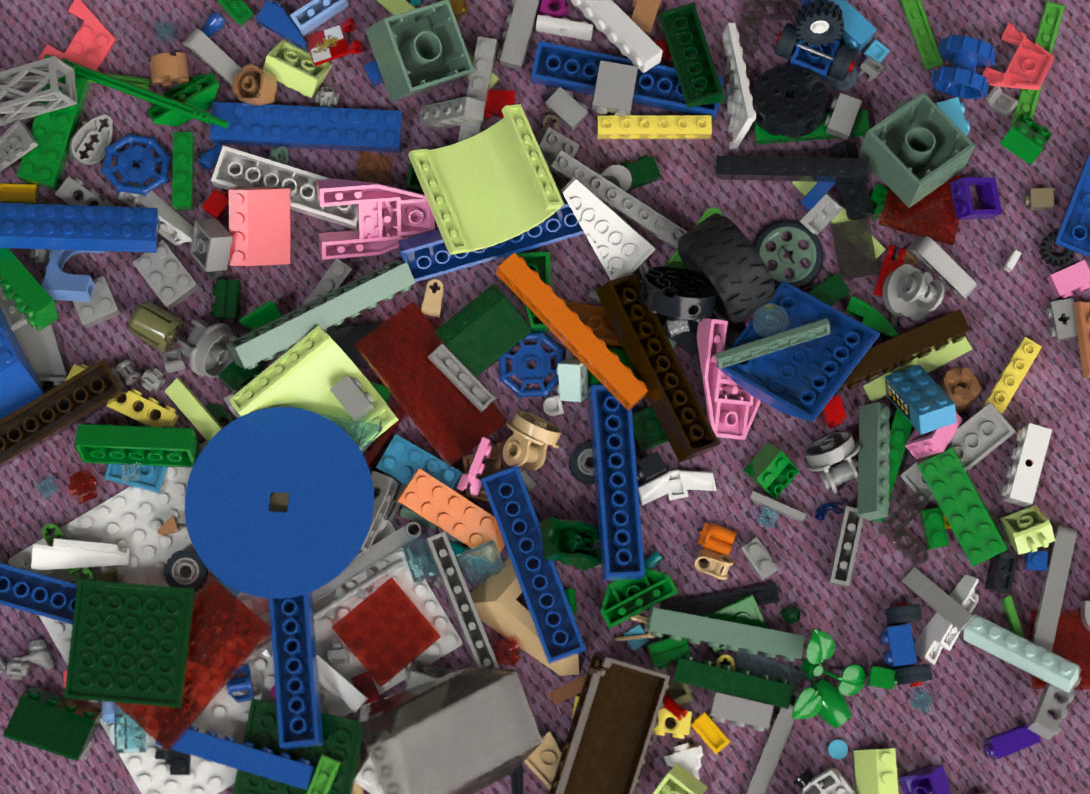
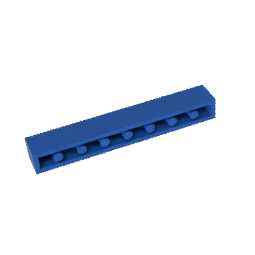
[155,719,315,790]

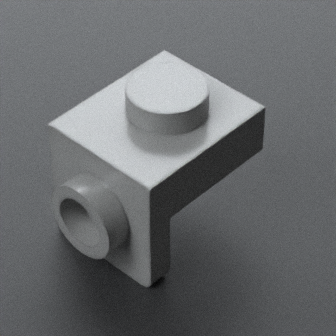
[986,86,1018,118]

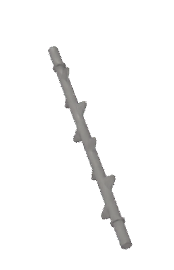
[234,558,404,668]

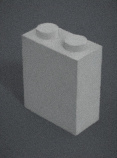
[592,61,638,117]

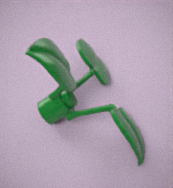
[791,629,866,719]

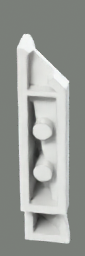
[117,182,194,245]
[31,538,130,570]
[914,575,979,665]
[317,654,368,713]

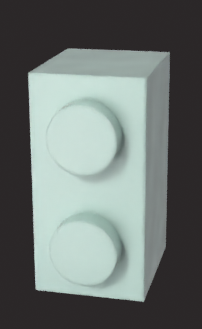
[557,359,589,402]

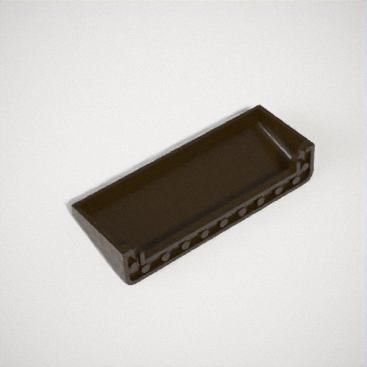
[549,652,670,794]

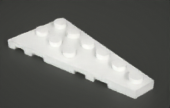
[722,23,756,149]
[561,177,656,280]

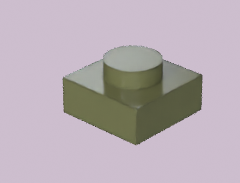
[97,567,122,583]

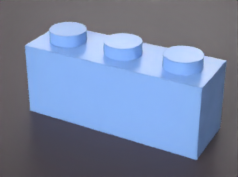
[290,0,349,37]

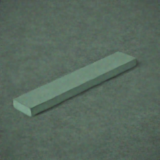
[715,318,831,369]

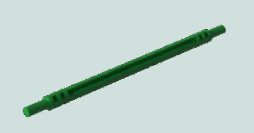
[44,54,229,129]

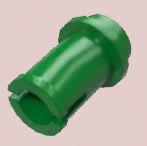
[564,589,579,613]

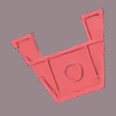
[39,0,116,71]
[981,23,1054,90]

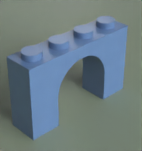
[41,249,104,302]

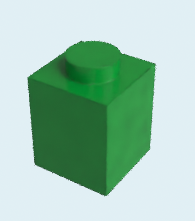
[867,666,897,690]

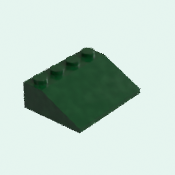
[434,283,532,377]
[3,685,101,761]

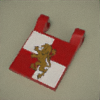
[306,18,363,66]

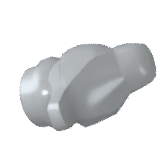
[21,640,57,670]

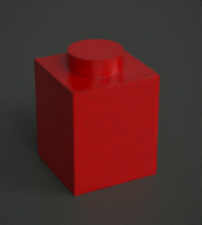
[201,189,229,221]

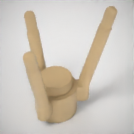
[615,614,655,641]

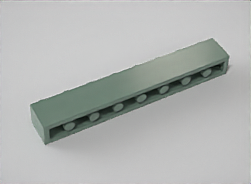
[646,608,805,662]

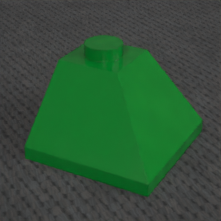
[239,299,282,331]

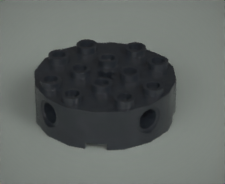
[752,65,828,138]
[638,266,718,322]

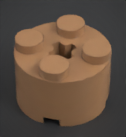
[148,52,189,88]
[232,65,277,105]
[938,368,981,413]

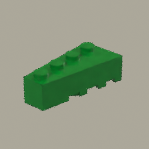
[516,252,553,332]

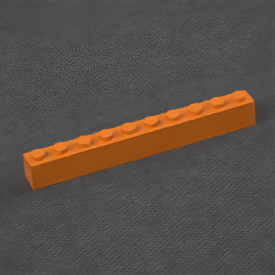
[495,253,648,411]

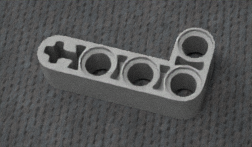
[182,28,243,88]
[906,235,977,300]

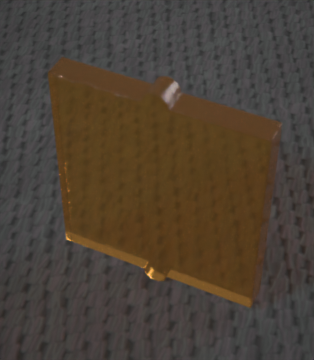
[354,151,393,185]

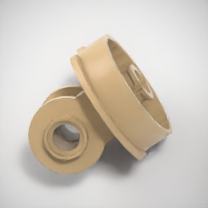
[503,410,562,471]

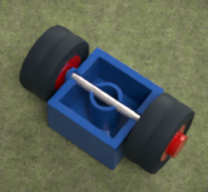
[775,23,856,82]
[880,602,933,687]

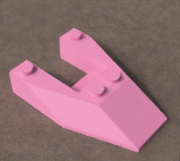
[316,179,435,260]
[697,318,761,440]

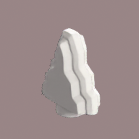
[664,743,703,781]

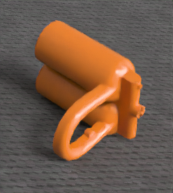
[697,522,737,556]

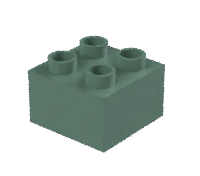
[365,0,475,102]
[858,92,975,208]

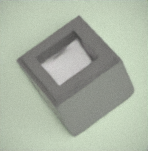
[162,347,186,374]

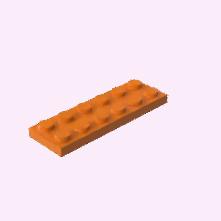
[397,467,505,562]

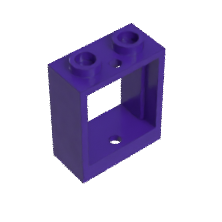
[950,177,1002,220]
[983,723,1042,759]

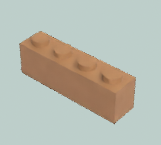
[628,0,662,37]

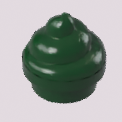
[780,604,801,624]

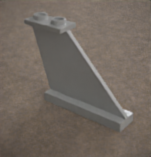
[13,324,67,387]

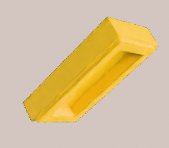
[0,183,37,204]
[690,712,730,754]

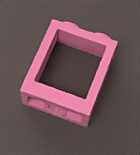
[905,412,963,459]

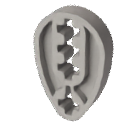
[69,115,113,165]

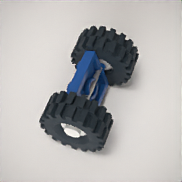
[795,0,844,47]

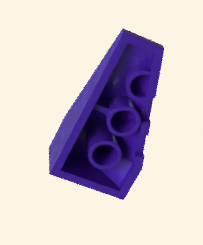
[898,764,950,794]

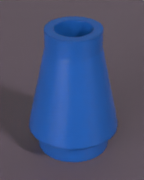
[201,11,226,38]
[198,143,223,171]

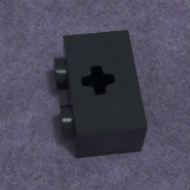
[636,451,667,484]

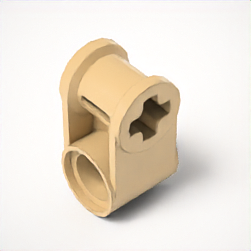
[421,279,444,317]
[695,549,734,580]

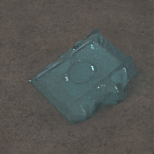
[455,540,505,586]

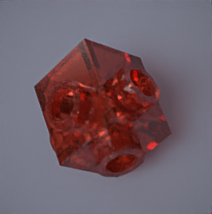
[67,470,97,504]
[493,639,521,667]

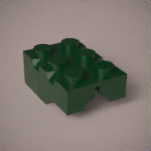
[540,517,602,571]

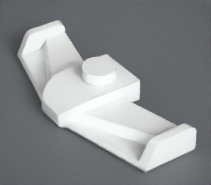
[638,469,717,506]

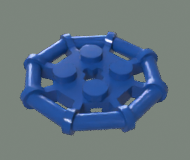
[101,133,172,196]
[498,331,565,399]

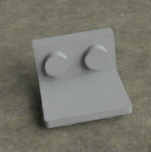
[536,127,579,178]

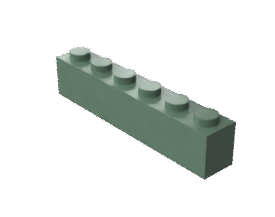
[858,402,890,521]

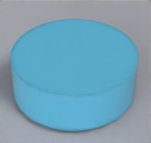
[828,740,848,759]

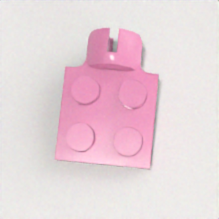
[457,437,493,496]

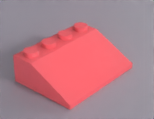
[229,186,291,266]

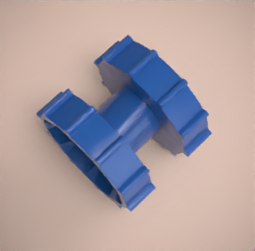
[931,35,997,100]

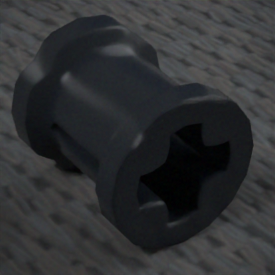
[793,770,811,790]

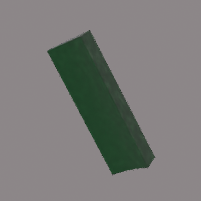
[658,2,726,109]

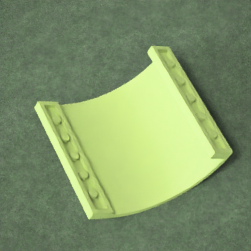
[408,104,564,255]
[229,325,399,451]

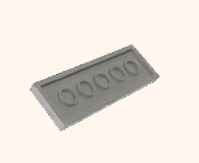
[900,401,1016,505]

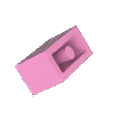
[1047,260,1090,300]

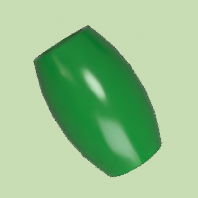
[810,678,852,728]

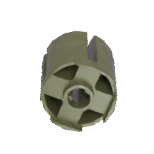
[128,301,184,352]

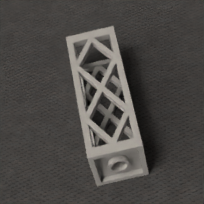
[0,56,77,126]

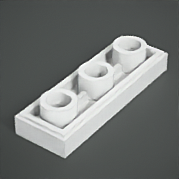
[536,15,593,41]

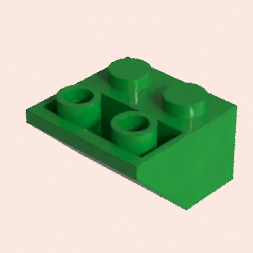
[1000,113,1053,165]
[743,442,800,500]

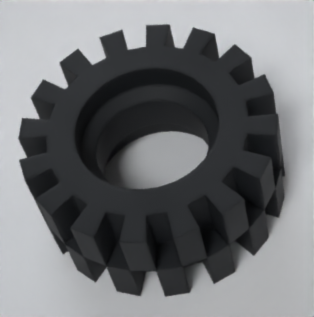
[1039,231,1075,267]

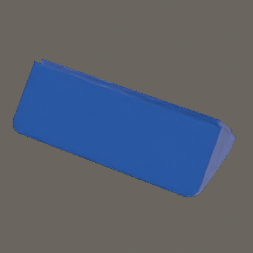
[801,182,836,211]

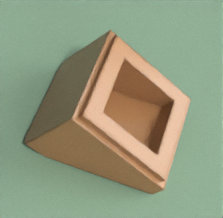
[157,515,180,537]

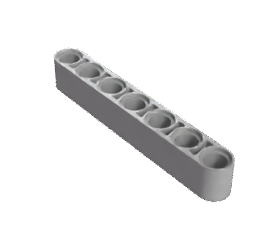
[1031,525,1077,652]

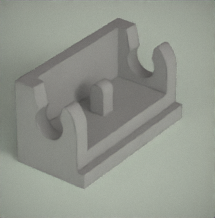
[800,193,843,235]

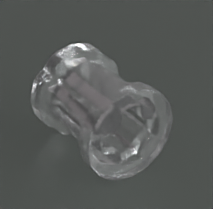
[666,319,690,337]

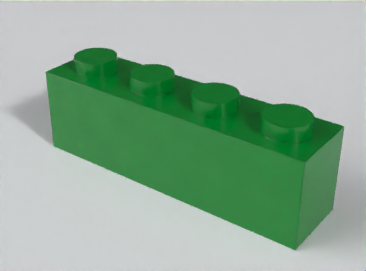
[172,132,195,211]

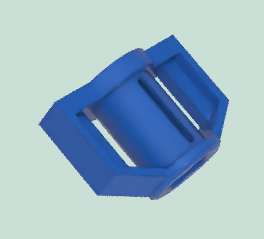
[226,664,254,703]

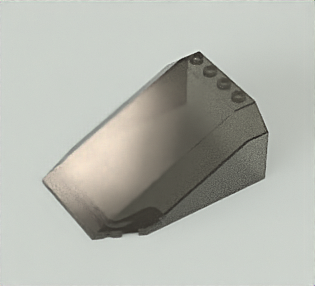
[359,666,543,794]

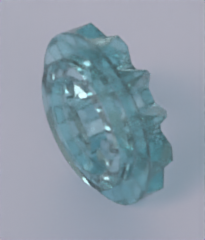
[828,66,858,91]

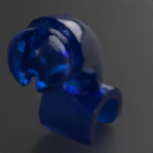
[815,502,843,521]

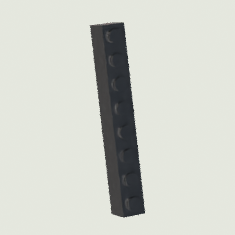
[715,156,872,183]

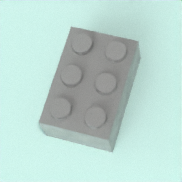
[132,240,200,311]
[708,692,774,732]

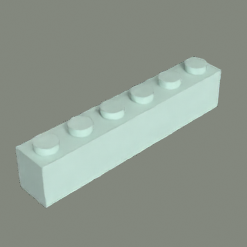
[964,614,1079,693]

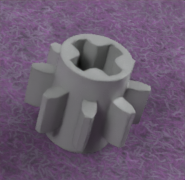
[315,86,339,108]
[30,249,51,265]
[141,368,165,392]
[7,656,30,680]

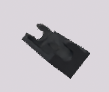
[984,552,1018,594]

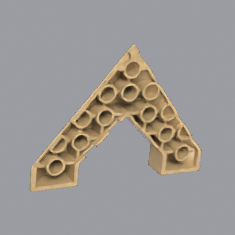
[470,520,579,676]

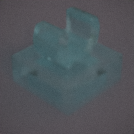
[155,22,176,43]

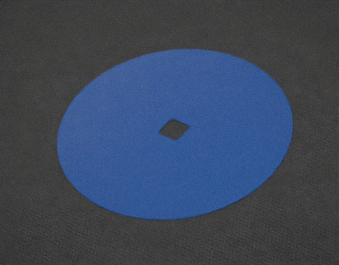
[185,407,374,599]

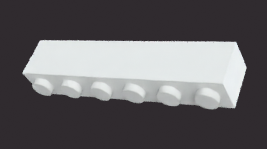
[571,0,663,73]

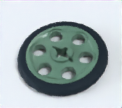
[753,220,824,289]

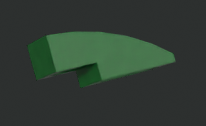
[844,296,898,339]

